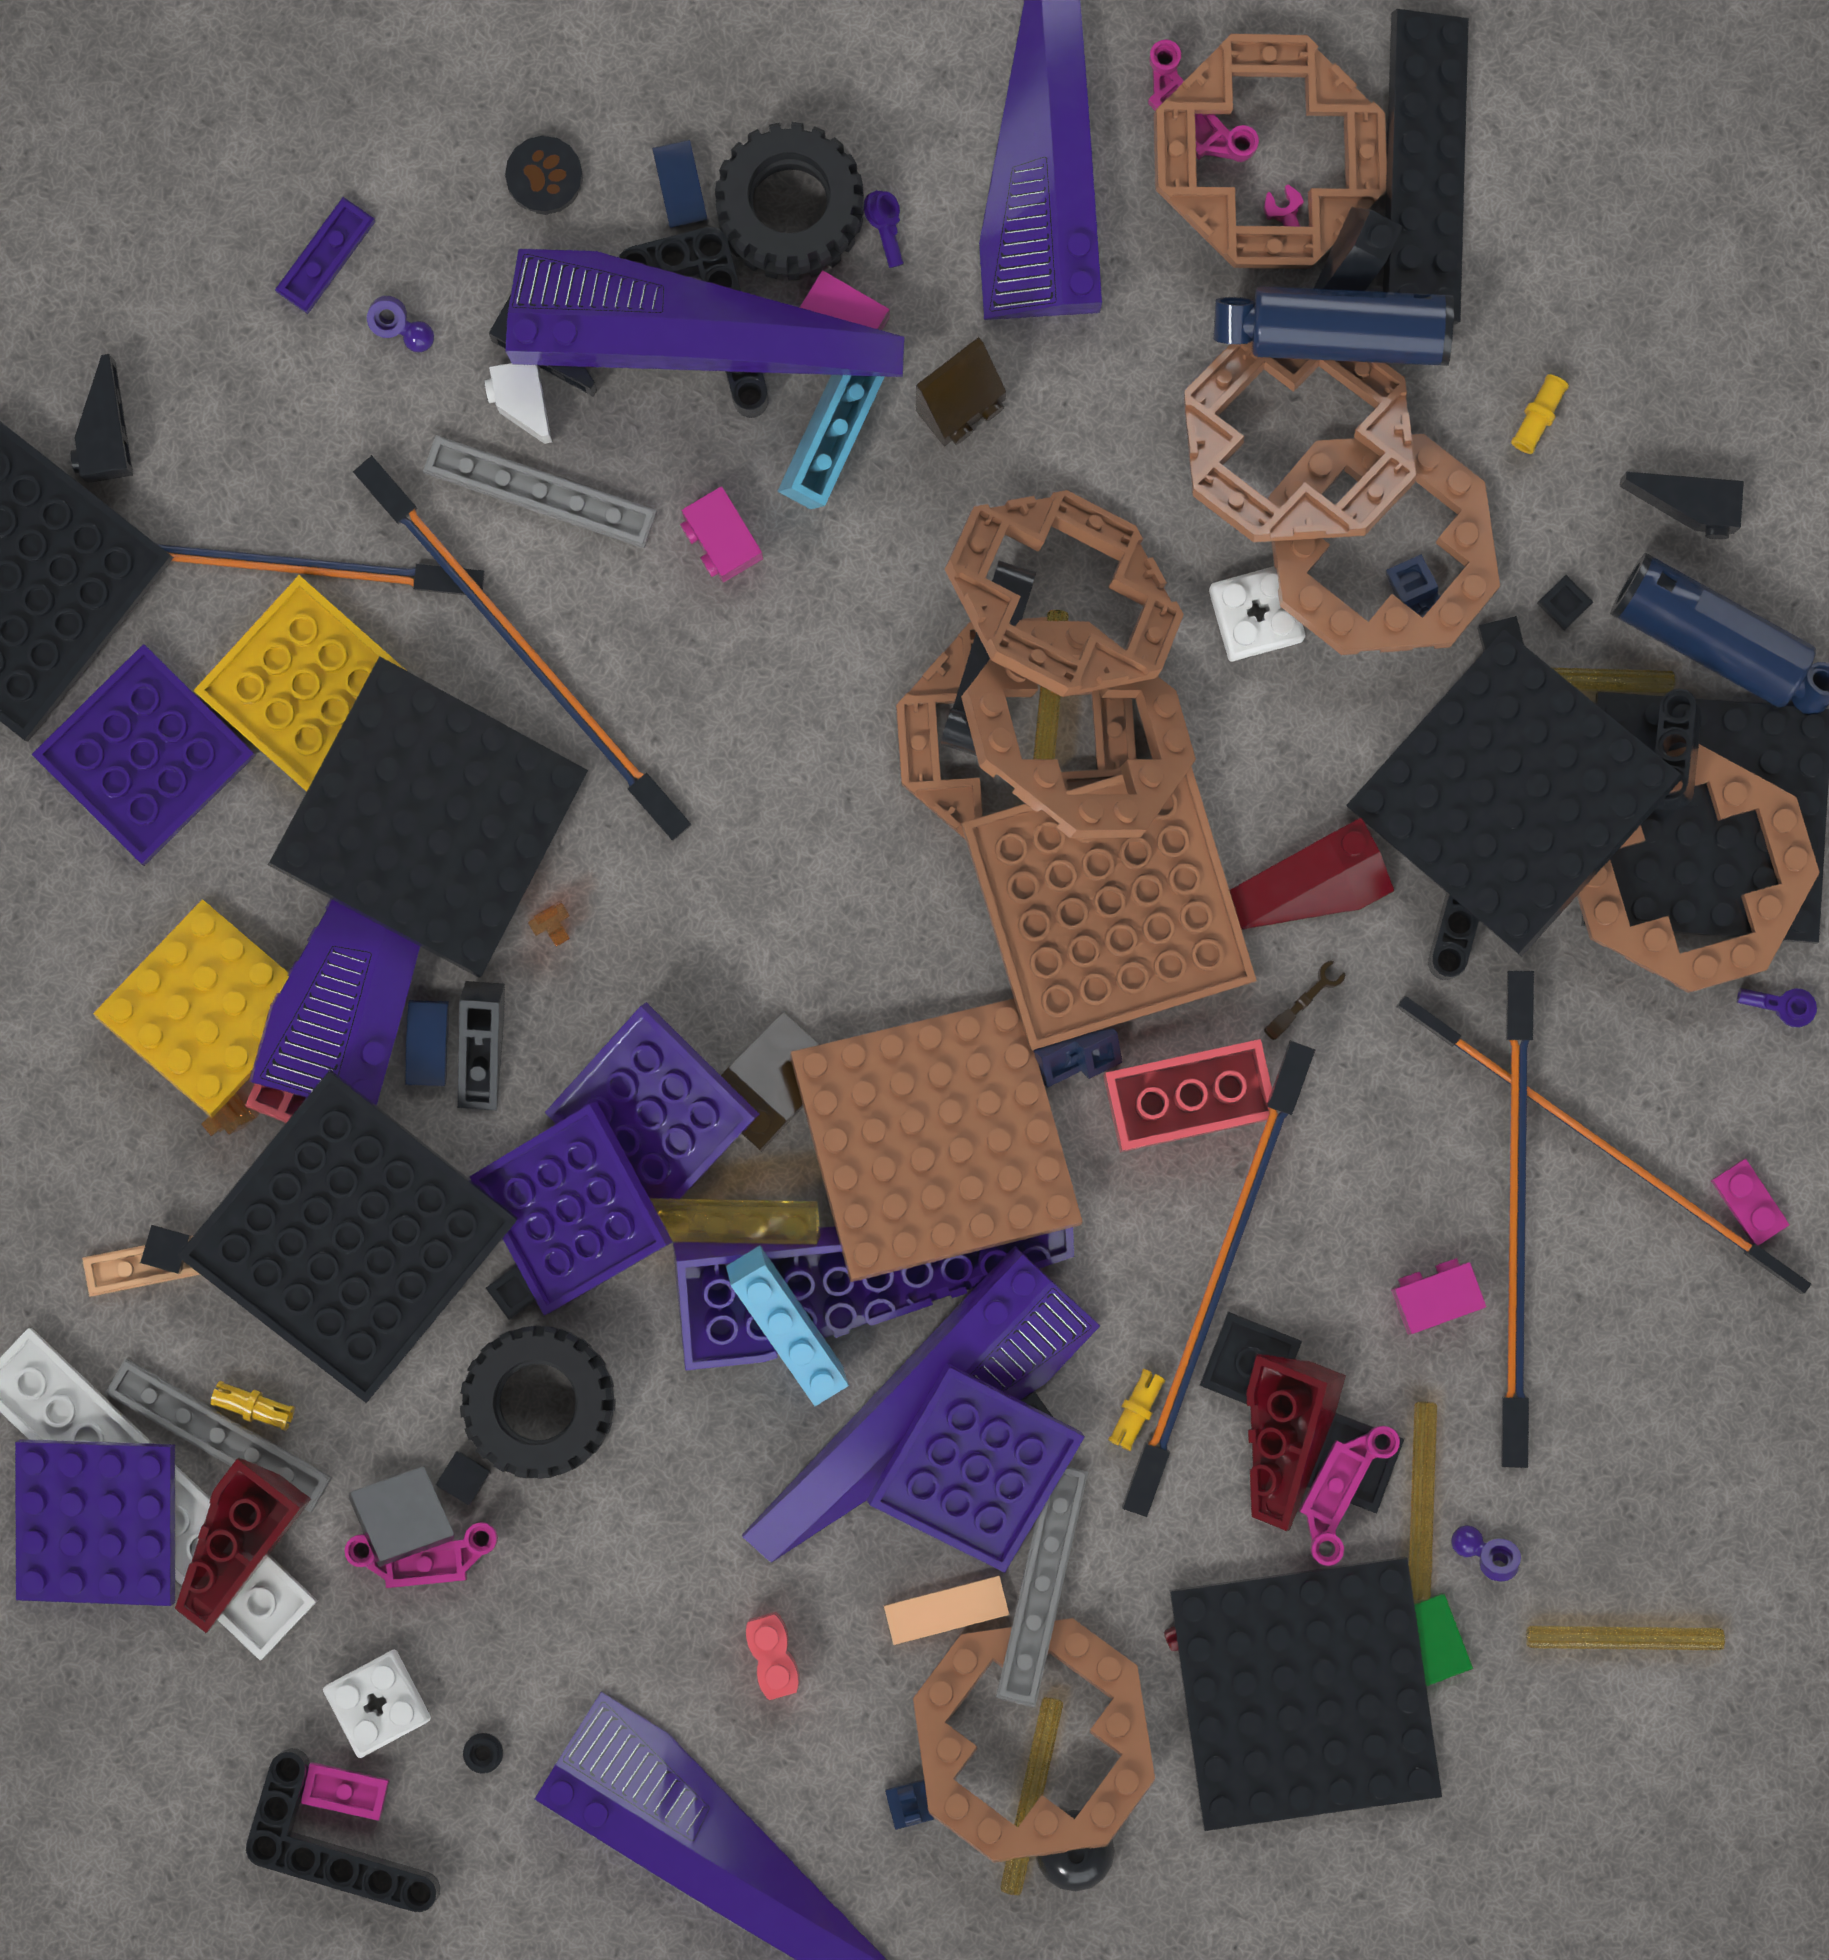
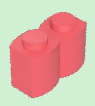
[746,1612,799,1700]

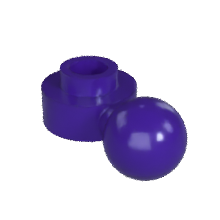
[367,296,434,353]
[1451,1525,1521,1582]

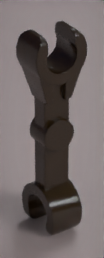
[1264,961,1346,1040]

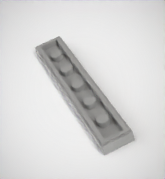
[423,435,657,548]
[105,1359,332,1513]
[996,1467,1088,1708]

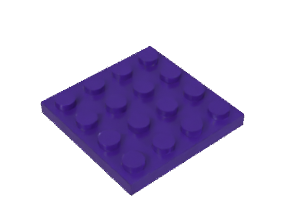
[31,644,256,866]
[545,1002,760,1220]
[469,1102,673,1316]
[867,1363,1085,1573]
[15,1439,175,1606]

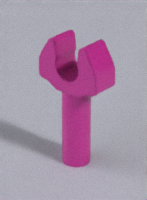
[1264,185,1304,227]

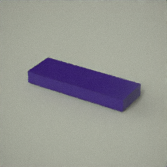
[275,197,376,315]

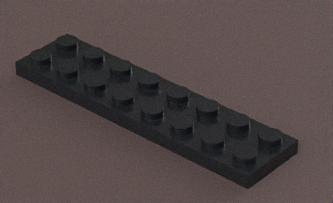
[1383,9,1469,325]

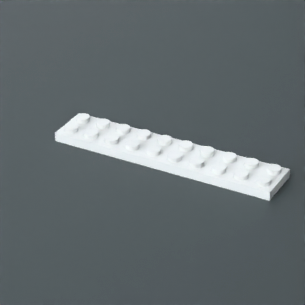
[0,1328,318,1661]

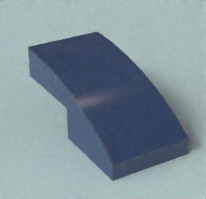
[652,140,707,228]
[1386,554,1440,618]
[405,1000,449,1086]
[1034,1029,1123,1088]

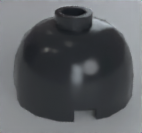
[1036,1810,1115,1892]

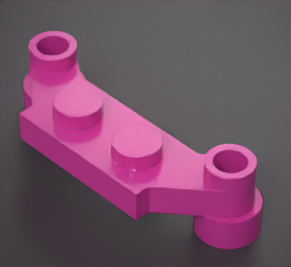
[1148,39,1259,162]
[1299,1426,1400,1566]
[344,1522,498,1588]

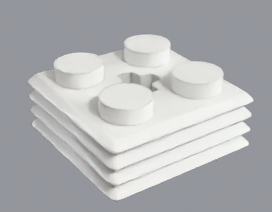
[1209,566,1306,662]
[323,1650,431,1758]

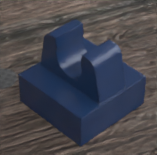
[885,1779,934,1830]

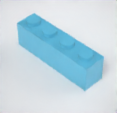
[777,375,885,509]
[726,1246,849,1406]

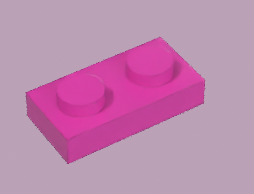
[1711,1159,1790,1246]
[301,1762,390,1821]

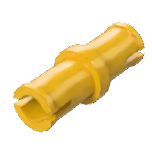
[1511,374,1569,454]
[1108,1369,1166,1451]
[211,1381,295,1431]

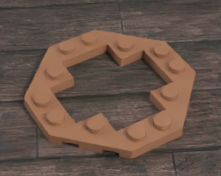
[1153,34,1387,269]
[1184,342,1416,542]
[1268,434,1500,655]
[944,490,1184,697]
[896,617,1136,840]
[961,620,1196,838]
[1577,744,1820,993]
[913,1618,1155,1863]

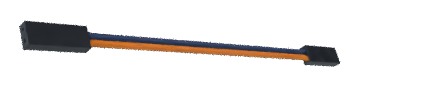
[353,455,692,841]
[157,544,485,595]
[1501,971,1534,1468]
[1396,996,1811,1294]
[1122,1040,1315,1517]

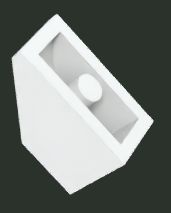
[484,363,552,444]

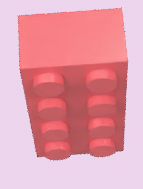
[1103,1039,1278,1153]

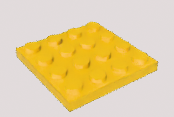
[193,575,407,792]
[93,899,289,1118]

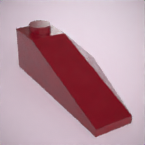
[1229,818,1394,930]
[1247,1354,1346,1531]
[175,1458,311,1633]

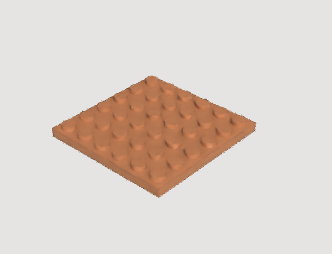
[961,766,1257,1050]
[790,999,1083,1282]

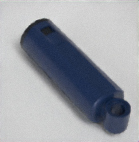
[1213,287,1454,366]
[1610,553,1829,715]

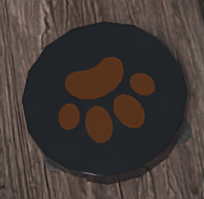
[505,135,583,215]

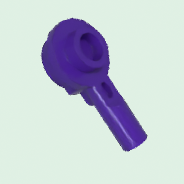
[864,190,904,268]
[1737,988,1817,1028]

